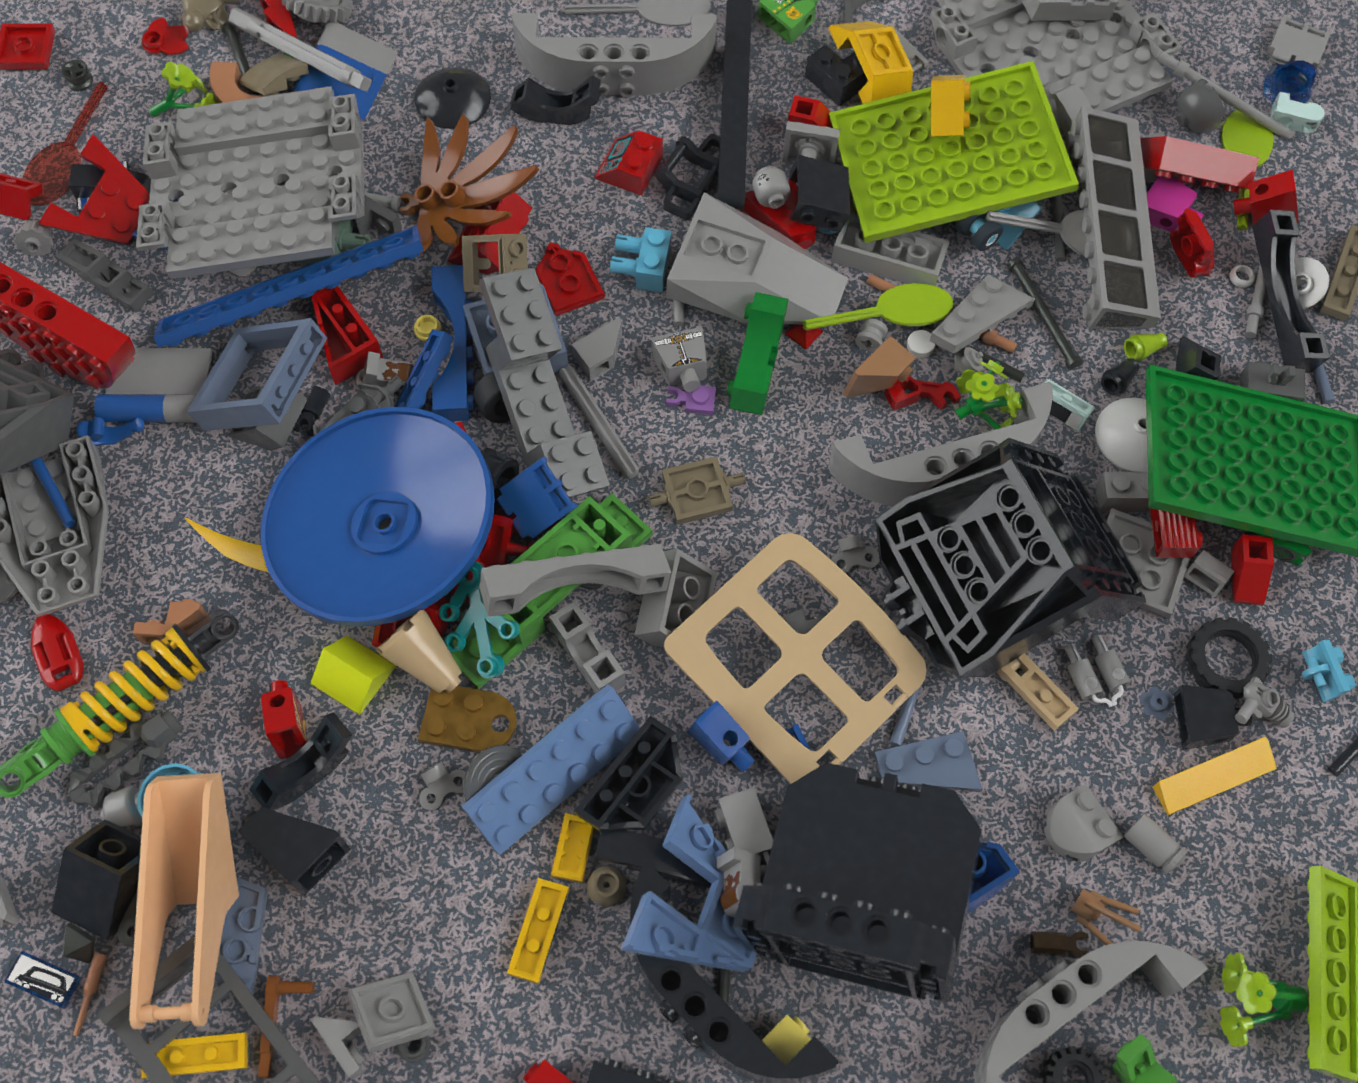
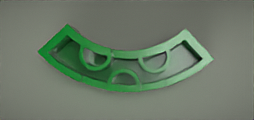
[726,292,789,415]

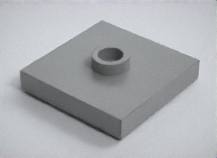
[348,971,436,1053]

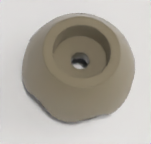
[587,866,626,907]

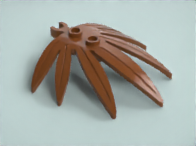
[399,114,539,254]

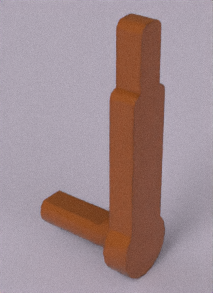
[258,975,315,1078]

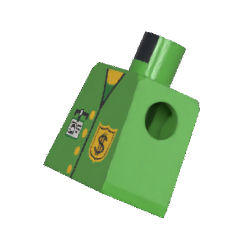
[758,0,819,44]

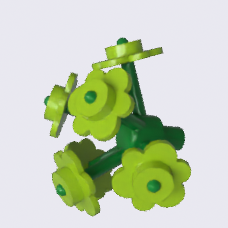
[955,360,1023,430]

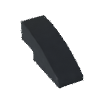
[68,164,151,199]

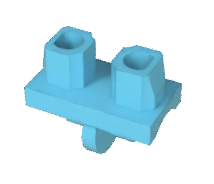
[1302,640,1356,702]

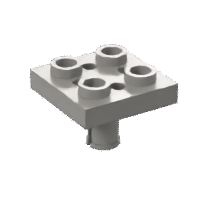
[782,121,840,164]

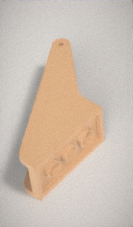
[129,773,239,1029]

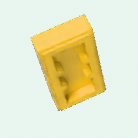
[551,813,595,884]

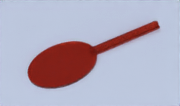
[22,81,108,206]

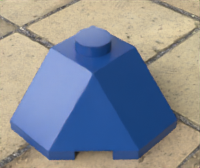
[967,842,1020,914]

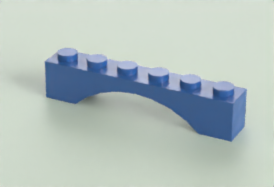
[432,265,475,421]

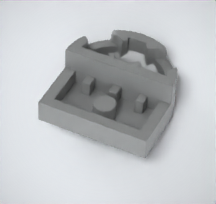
[1044,784,1124,862]

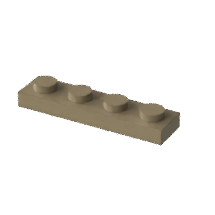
[1319,225,1358,321]

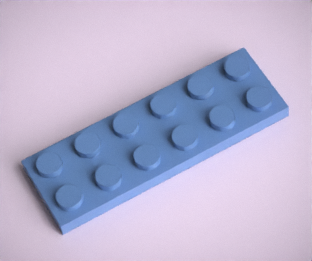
[461,684,640,856]

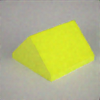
[310,635,396,715]

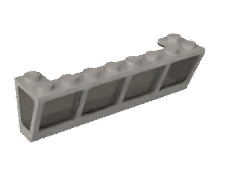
[1065,107,1161,329]

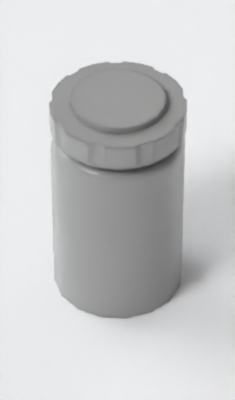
[1123,813,1187,874]

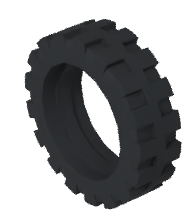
[1185,617,1272,699]

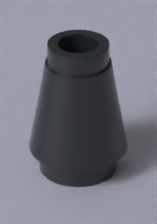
[1101,358,1140,395]

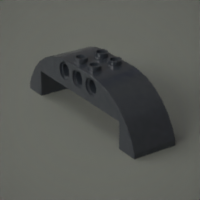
[630,862,839,1083]

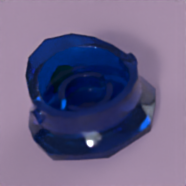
[1263,61,1317,103]

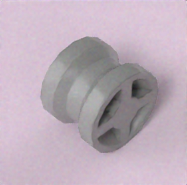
[855,318,888,352]

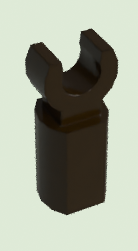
[1030,931,1089,959]

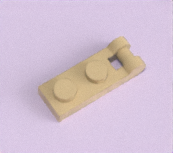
[996,654,1079,731]

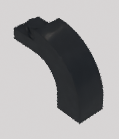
[510,75,601,125]
[249,712,352,810]

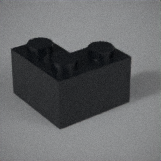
[805,44,868,107]

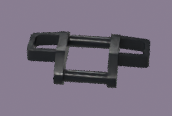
[655,134,720,220]

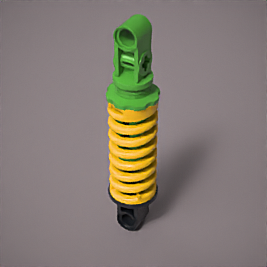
[0,609,239,798]

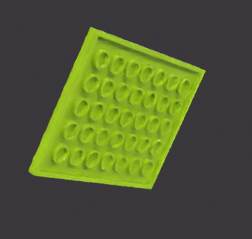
[829,60,1079,243]

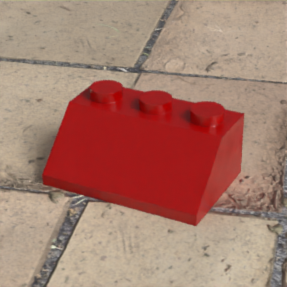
[447,192,532,275]

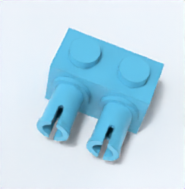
[610,227,672,293]

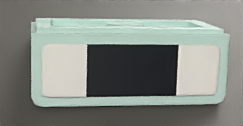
[1044,379,1095,431]

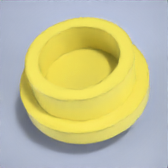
[414,315,442,342]

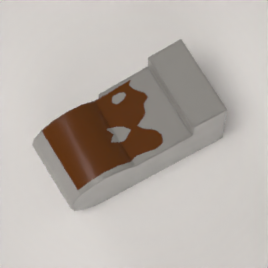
[362,352,414,392]
[717,846,760,918]

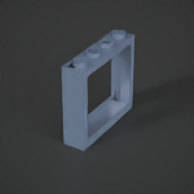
[187,318,327,431]

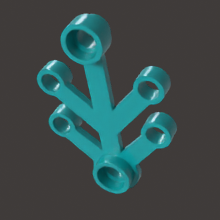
[439,561,520,679]

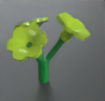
[149,62,218,118]

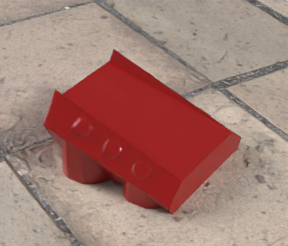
[1170,208,1215,278]

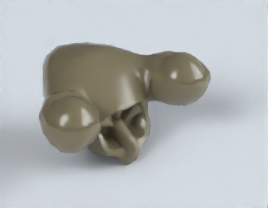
[182,0,242,33]

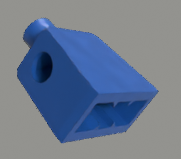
[687,701,756,773]

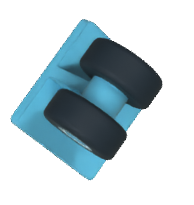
[955,201,1041,251]

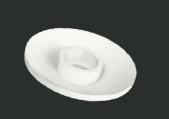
[1295,257,1329,309]

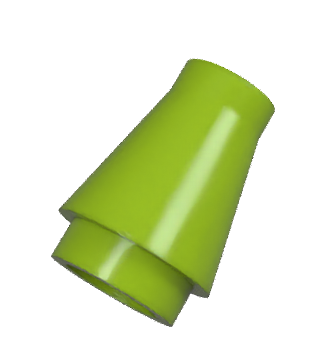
[1124,332,1167,361]

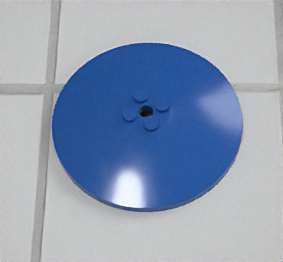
[261,407,495,627]

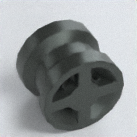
[62,59,93,91]

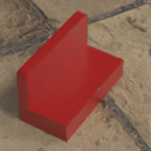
[0,173,43,220]

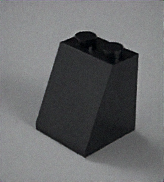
[237,807,351,896]
[51,819,141,940]

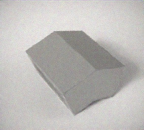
[1184,550,1234,597]

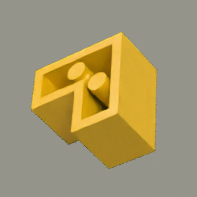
[931,75,970,136]

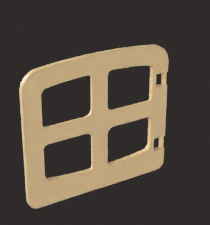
[664,533,927,784]

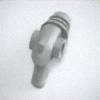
[1235,677,1294,727]

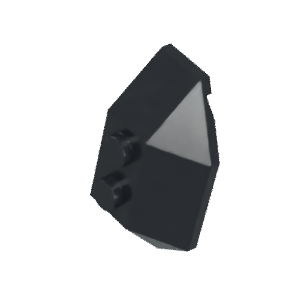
[574,716,683,831]

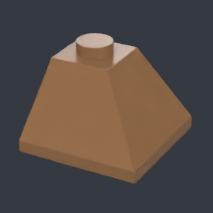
[842,335,916,398]

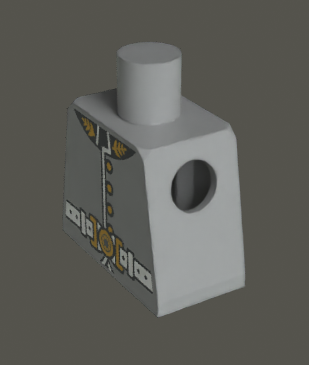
[651,327,707,392]

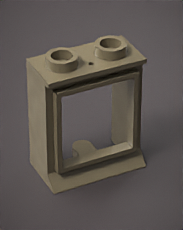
[462,234,528,292]

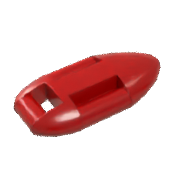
[31,614,84,691]

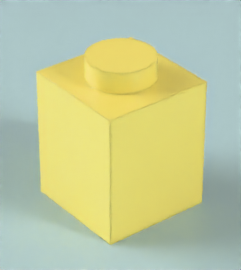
[762,1014,811,1066]

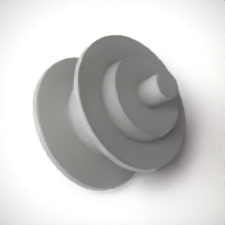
[954,347,983,374]

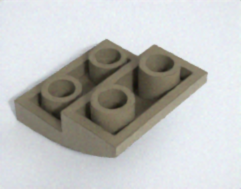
[239,54,309,96]

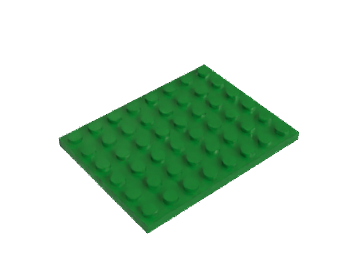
[1145,365,1358,557]

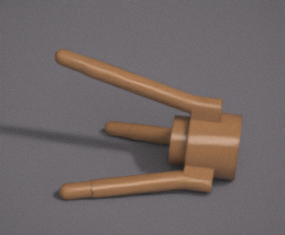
[1071,888,1141,945]

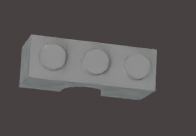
[549,601,626,694]

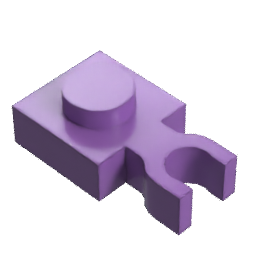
[666,385,716,415]

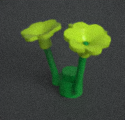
[1220,952,1308,1047]

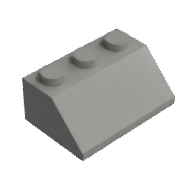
[634,548,717,648]

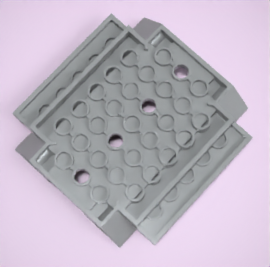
[930,0,1183,134]
[136,87,365,279]

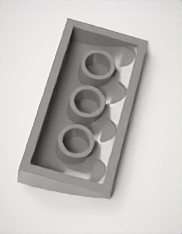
[831,213,950,286]

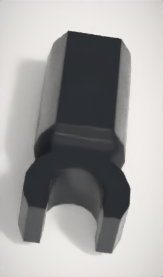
[294,385,330,436]

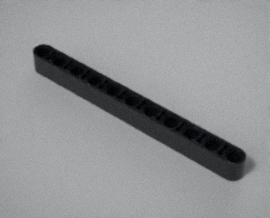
[717,0,752,211]

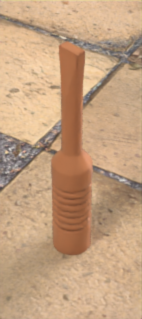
[73,953,107,1036]

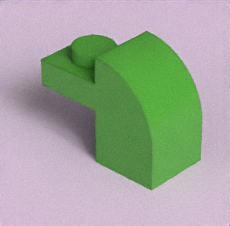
[1112,1034,1178,1083]

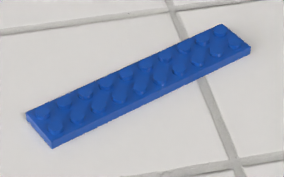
[154,225,424,348]

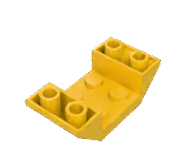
[828,21,913,104]

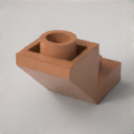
[133,599,208,645]

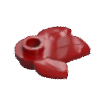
[142,17,189,55]

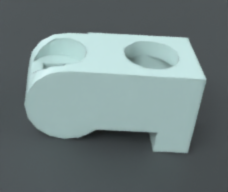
[1271,92,1325,133]

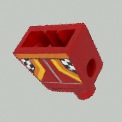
[261,680,309,760]

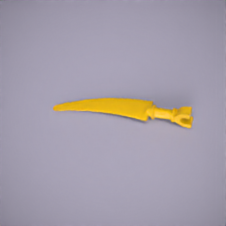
[185,517,269,573]

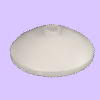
[1095,398,1148,472]

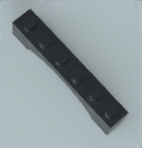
[1252,210,1330,373]

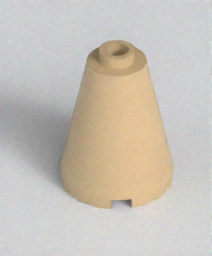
[376,610,462,693]

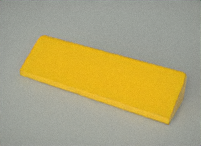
[1152,736,1277,815]

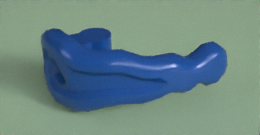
[76,417,145,446]

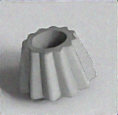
[13,220,53,256]

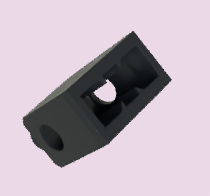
[1173,685,1252,750]

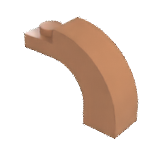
[209,61,264,104]

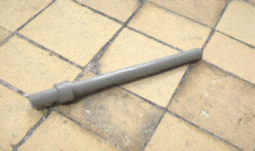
[1157,51,1293,140]
[1245,264,1266,338]

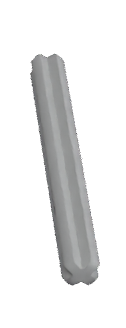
[559,365,639,479]

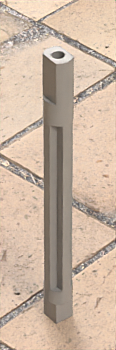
[228,8,372,92]

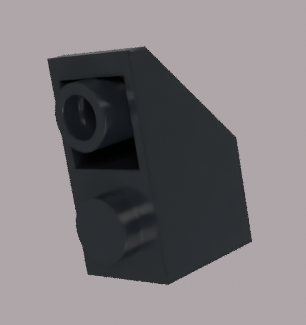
[1175,336,1221,380]

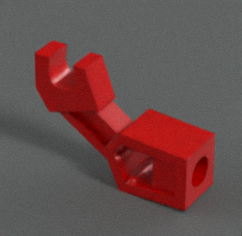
[884,376,961,411]

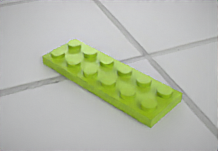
[1307,866,1358,1082]

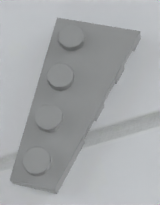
[930,275,1035,354]

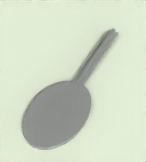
[564,0,711,26]
[986,210,1132,257]

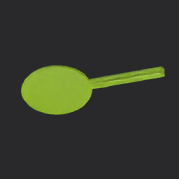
[1221,110,1274,231]
[802,283,953,330]

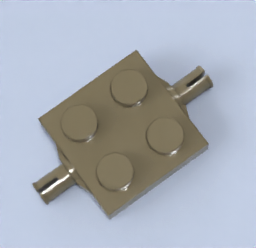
[648,456,746,525]

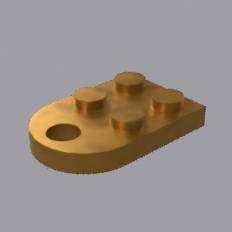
[418,686,517,753]

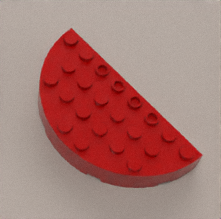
[0,262,136,390]

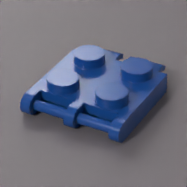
[496,456,578,539]

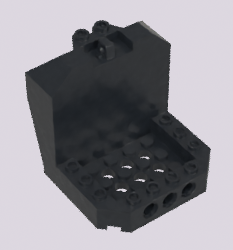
[875,437,1146,678]
[733,762,982,1003]

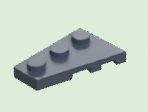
[874,731,983,792]
[192,877,268,995]

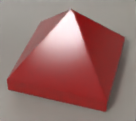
[785,324,823,350]

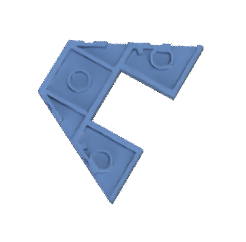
[621,794,757,973]

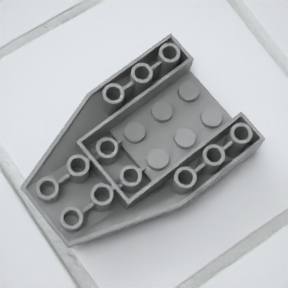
[666,192,848,325]
[0,435,109,617]

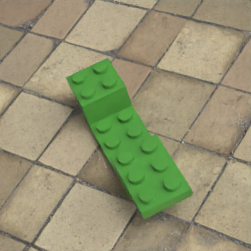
[443,493,653,690]

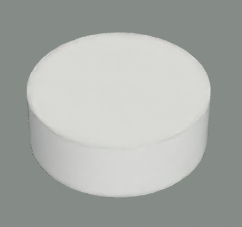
[907,330,935,358]

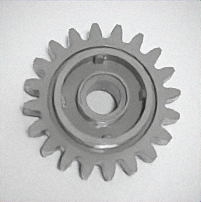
[281,0,353,24]

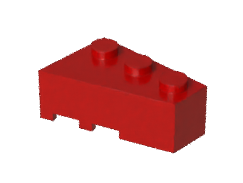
[311,286,383,386]

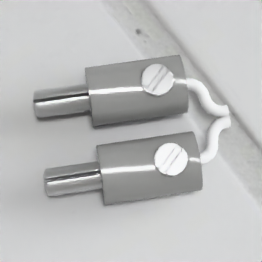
[1064,635,1131,707]

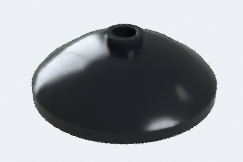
[414,67,491,129]

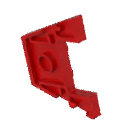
[38,134,150,245]

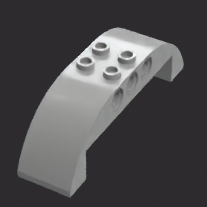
[512,13,717,97]
[828,382,1053,506]
[974,941,1208,1083]

